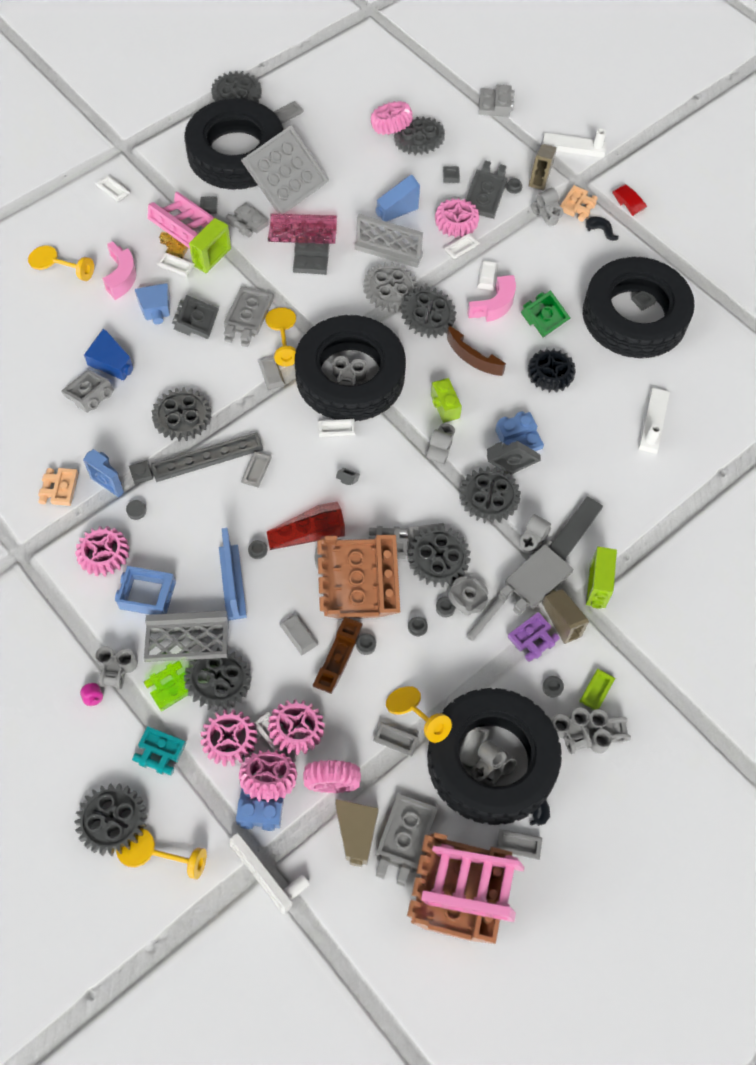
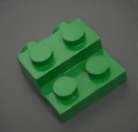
[521,290,570,338]

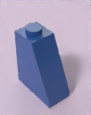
[84,329,133,381]

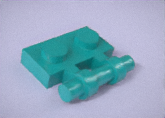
[132,726,186,776]

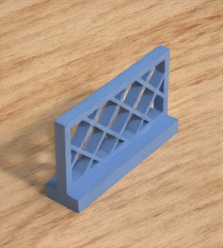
[219,528,247,621]

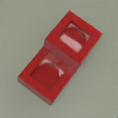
[612,184,647,216]

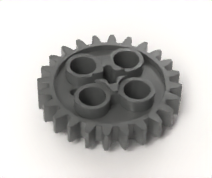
[211,71,262,102]
[394,116,445,155]
[400,286,457,338]
[151,387,212,442]
[459,466,521,524]
[408,525,471,587]
[184,648,251,711]
[74,783,148,856]

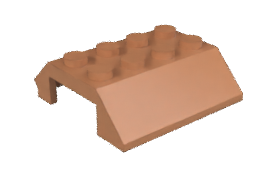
[317,535,400,619]
[407,833,513,944]

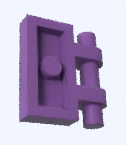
[508,612,560,662]

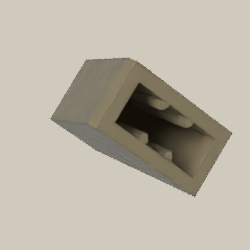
[529,143,557,190]
[542,589,589,644]
[335,799,379,867]

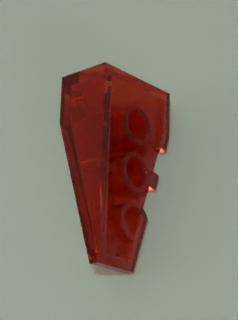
[266,502,345,550]

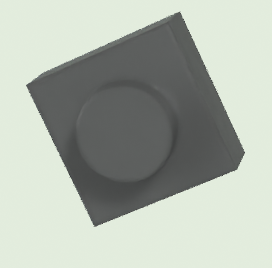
[443,166,460,183]
[200,197,218,214]
[631,291,656,311]
[129,461,153,485]
[336,468,360,485]

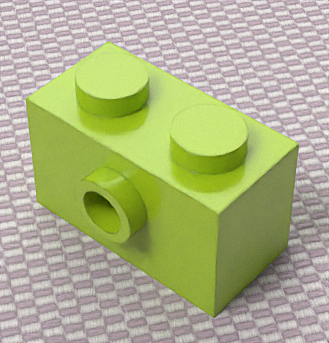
[431,378,462,423]

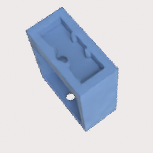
[115,566,176,615]

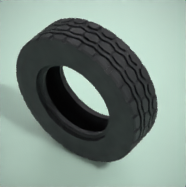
[184,98,283,190]
[583,257,695,358]
[294,315,406,421]
[427,688,562,825]

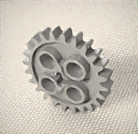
[363,262,419,312]

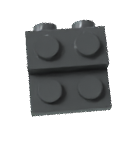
[293,236,329,275]
[172,295,219,339]
[487,441,541,474]

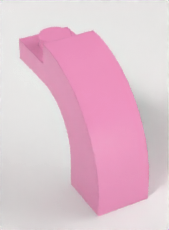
[102,241,136,300]
[467,275,516,322]

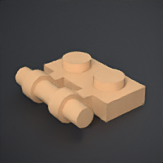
[560,185,598,221]
[38,468,79,506]

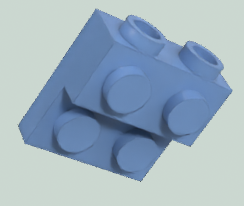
[495,411,544,451]
[83,449,124,497]
[236,788,284,831]

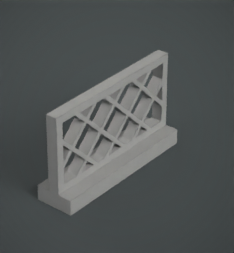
[355,214,423,268]
[144,611,229,662]

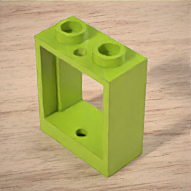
[189,218,231,274]
[586,546,617,609]

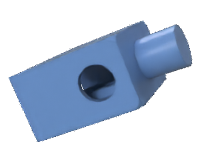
[135,283,170,325]

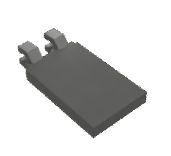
[466,161,508,219]

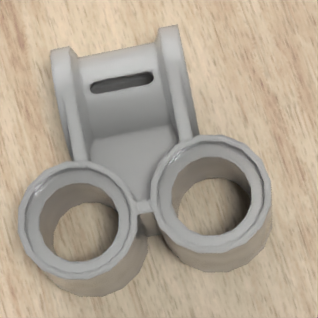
[531,188,563,226]
[333,356,366,386]
[427,424,455,464]
[520,514,551,555]
[95,646,137,689]
[552,707,592,754]
[587,709,631,754]
[471,741,517,786]

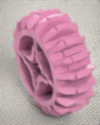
[370,101,413,135]
[435,197,479,238]
[75,526,129,577]
[268,699,325,756]
[200,709,257,766]
[239,749,297,803]
[303,760,361,793]

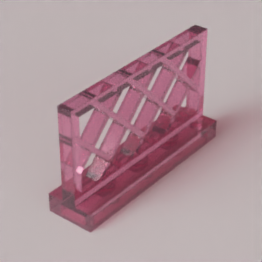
[268,214,337,244]

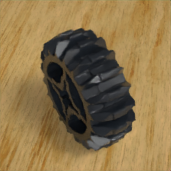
[527,348,576,393]

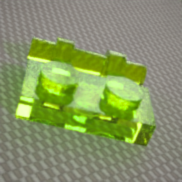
[143,660,189,712]

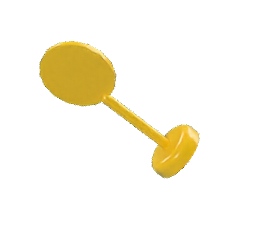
[28,245,94,281]
[265,307,296,367]
[386,686,452,743]
[116,828,207,880]

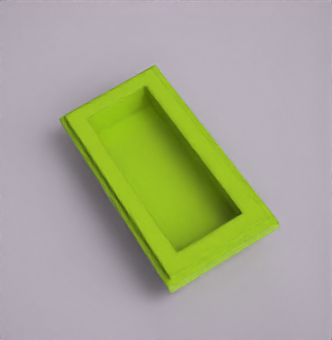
[579,668,615,710]

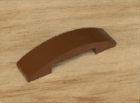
[447,326,506,376]
[313,616,363,694]

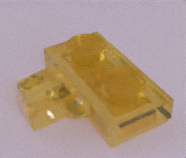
[159,232,188,259]

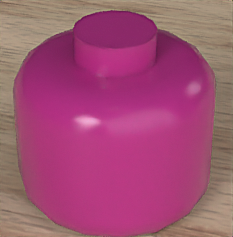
[80,683,103,706]

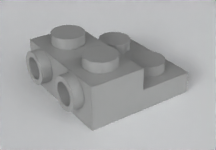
[479,85,515,117]
[61,369,114,413]

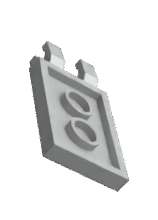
[224,286,274,347]
[498,544,574,615]
[376,793,438,887]

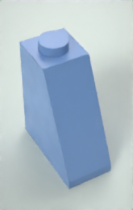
[375,175,420,222]

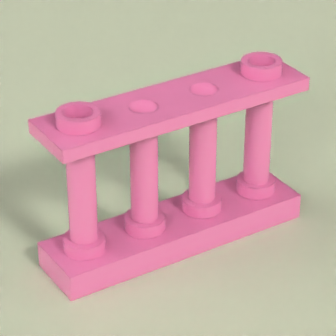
[147,192,215,248]
[421,844,524,922]

